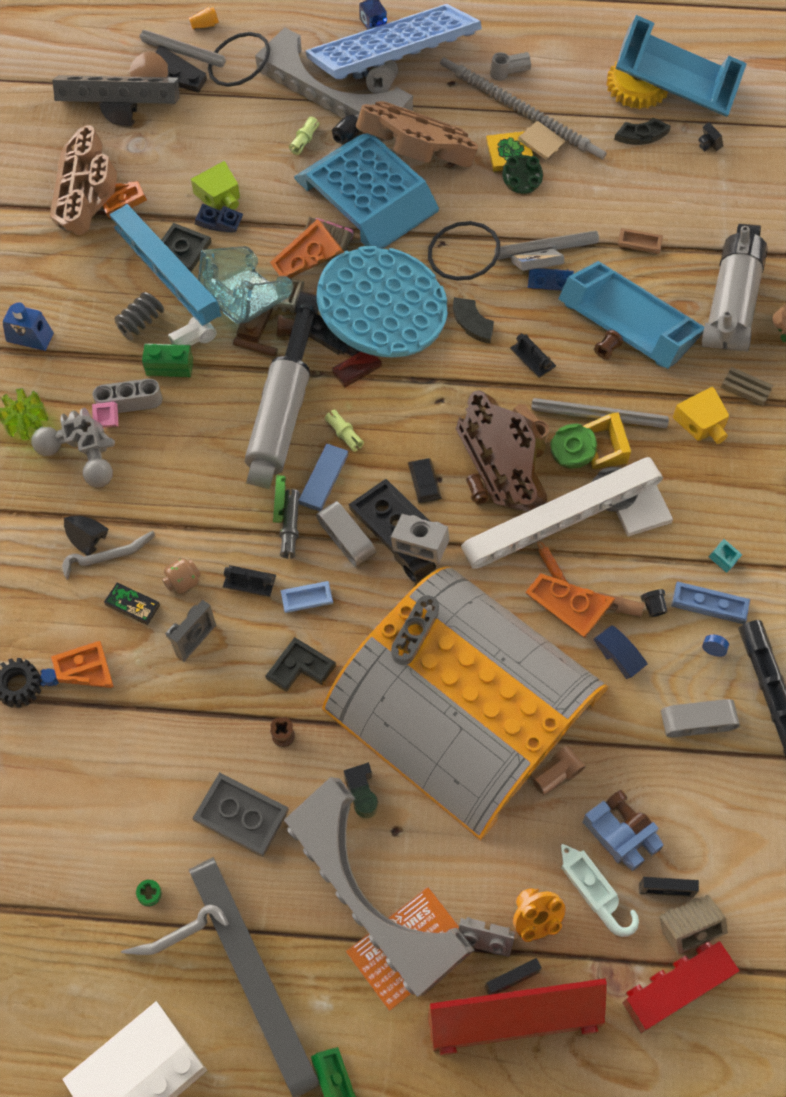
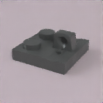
[165,600,216,662]

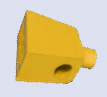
[673,386,729,444]

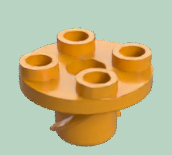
[513,888,566,942]

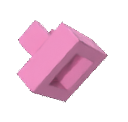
[92,402,118,428]

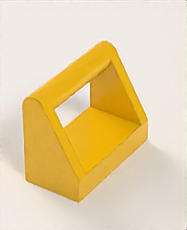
[583,412,631,469]

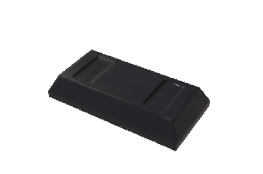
[408,458,442,503]

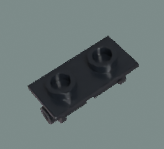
[510,333,556,378]
[223,565,276,597]

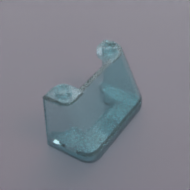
[198,246,293,324]

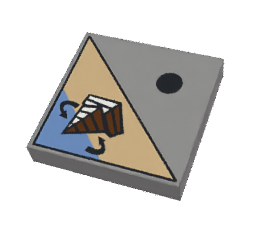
[511,248,564,271]

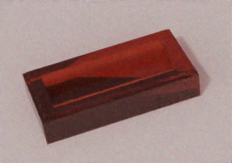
[332,351,382,388]

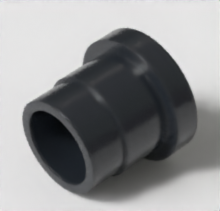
[640,589,668,617]

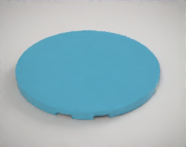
[316,246,448,357]

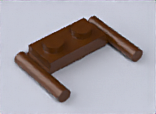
[233,292,291,357]

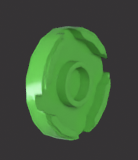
[550,424,597,469]
[273,475,286,523]

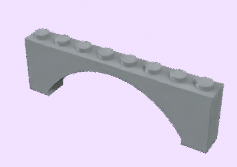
[255,28,413,140]
[284,777,475,997]

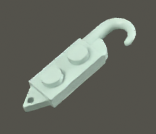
[561,844,639,937]

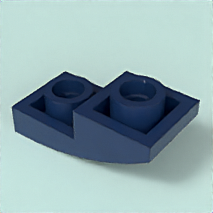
[194,204,243,232]
[593,625,648,679]

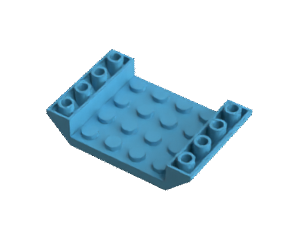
[294,133,439,249]

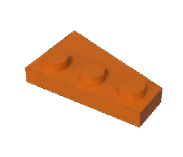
[525,573,615,639]

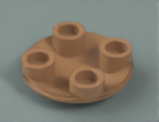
[130,52,168,77]

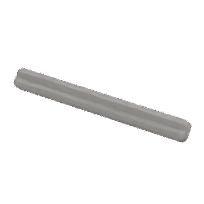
[140,30,226,67]
[495,230,599,260]

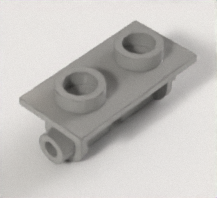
[458,917,515,957]

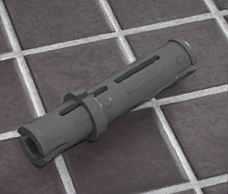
[279,489,300,559]

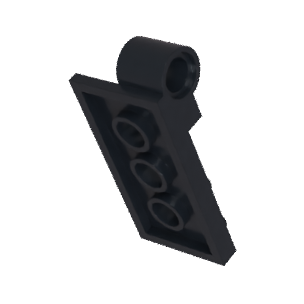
[349,479,436,583]

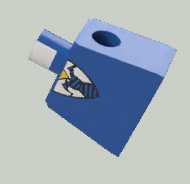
[3,302,54,351]

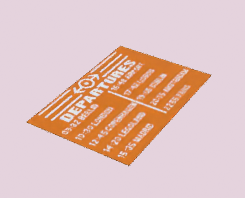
[346,887,459,1011]

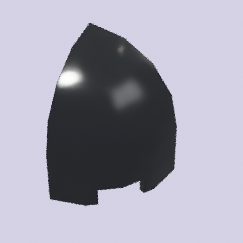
[99,102,137,126]
[64,516,109,556]

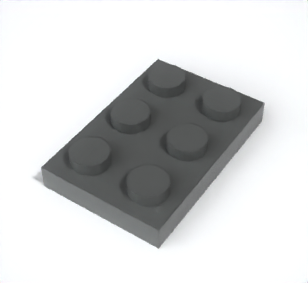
[192,772,289,857]

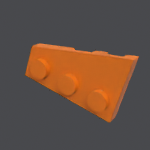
[270,219,345,279]

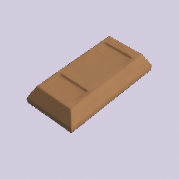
[617,228,663,254]

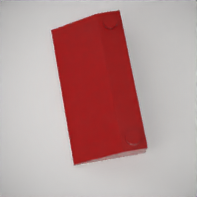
[428,978,607,1055]

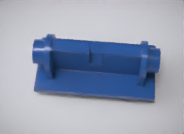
[528,268,574,291]

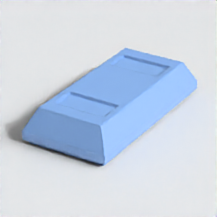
[280,581,333,613]

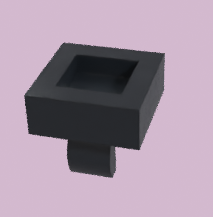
[698,122,723,152]

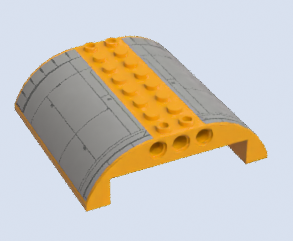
[322,567,609,841]

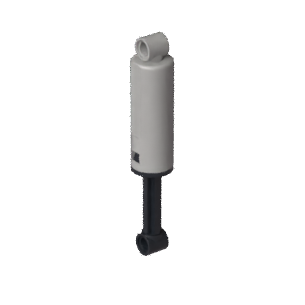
[244,291,319,489]

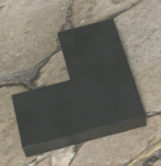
[266,637,336,692]

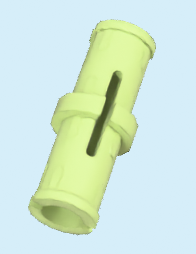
[289,117,319,155]
[325,410,364,452]

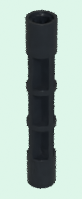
[738,620,786,758]

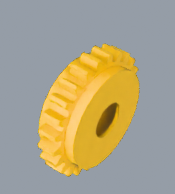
[606,61,669,109]

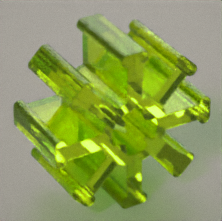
[0,388,48,440]

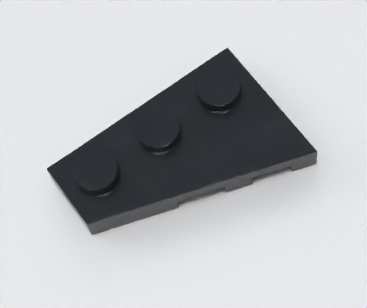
[155,45,207,93]

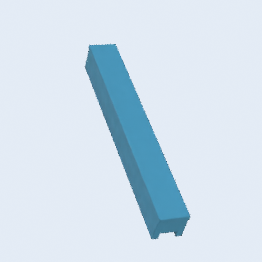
[109,204,221,326]

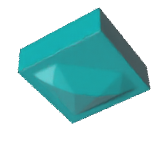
[708,539,743,573]

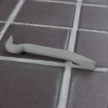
[62,531,155,580]
[121,904,229,955]

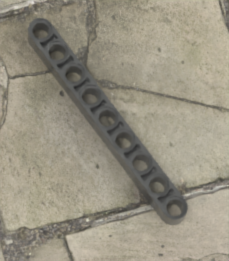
[188,857,320,1097]

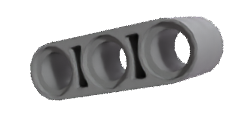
[92,379,163,413]
[316,501,376,567]
[661,699,740,738]

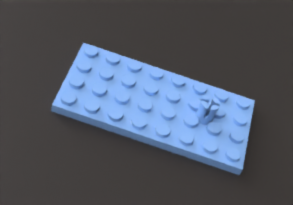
[305,4,482,79]

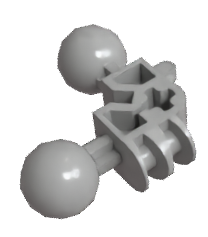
[31,408,115,488]

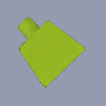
[191,161,240,210]

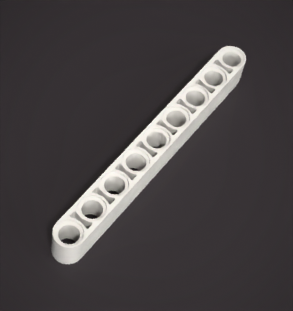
[461,457,663,569]

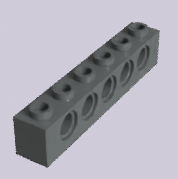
[52,75,180,104]

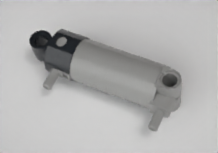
[702,223,768,352]

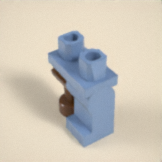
[583,790,664,871]

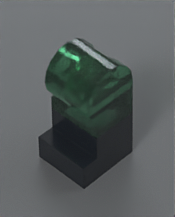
[344,762,378,818]

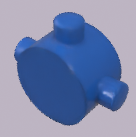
[40,668,59,687]

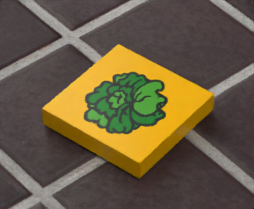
[486,131,533,172]

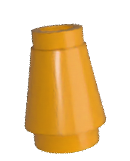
[189,6,219,29]

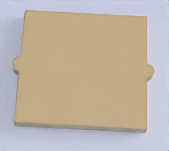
[518,121,565,160]

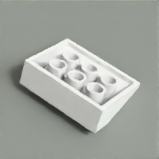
[63,1001,208,1097]

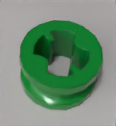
[136,879,162,907]

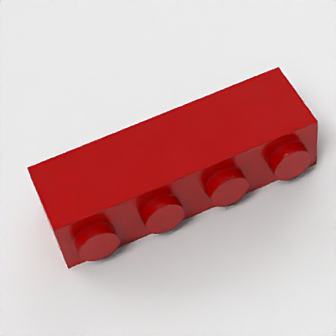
[622,941,740,1034]

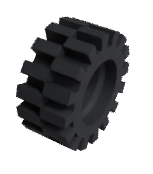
[0,658,42,708]

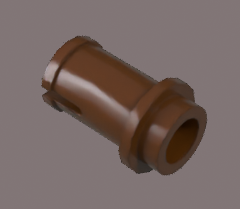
[466,473,489,505]

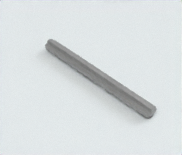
[531,398,669,428]

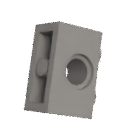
[391,514,449,564]

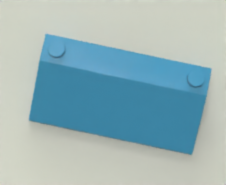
[615,15,747,117]
[558,261,704,369]

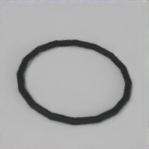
[208,32,270,87]
[428,221,500,281]

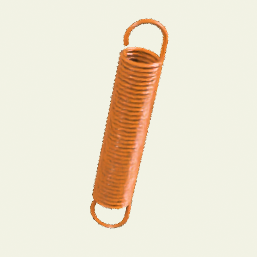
[537,542,567,582]

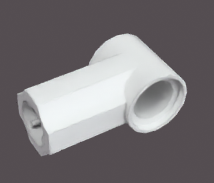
[168,317,217,346]

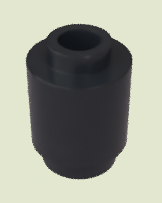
[332,115,360,145]

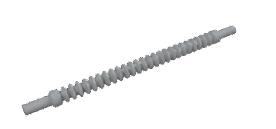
[440,57,607,160]

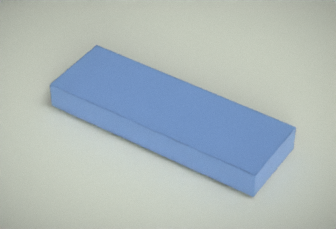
[299,444,348,512]
[671,581,750,624]

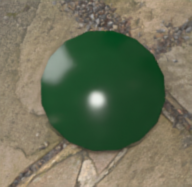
[502,154,543,194]

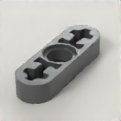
[391,595,439,665]

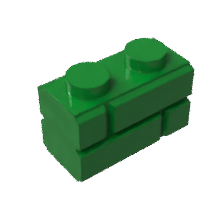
[142,344,193,377]

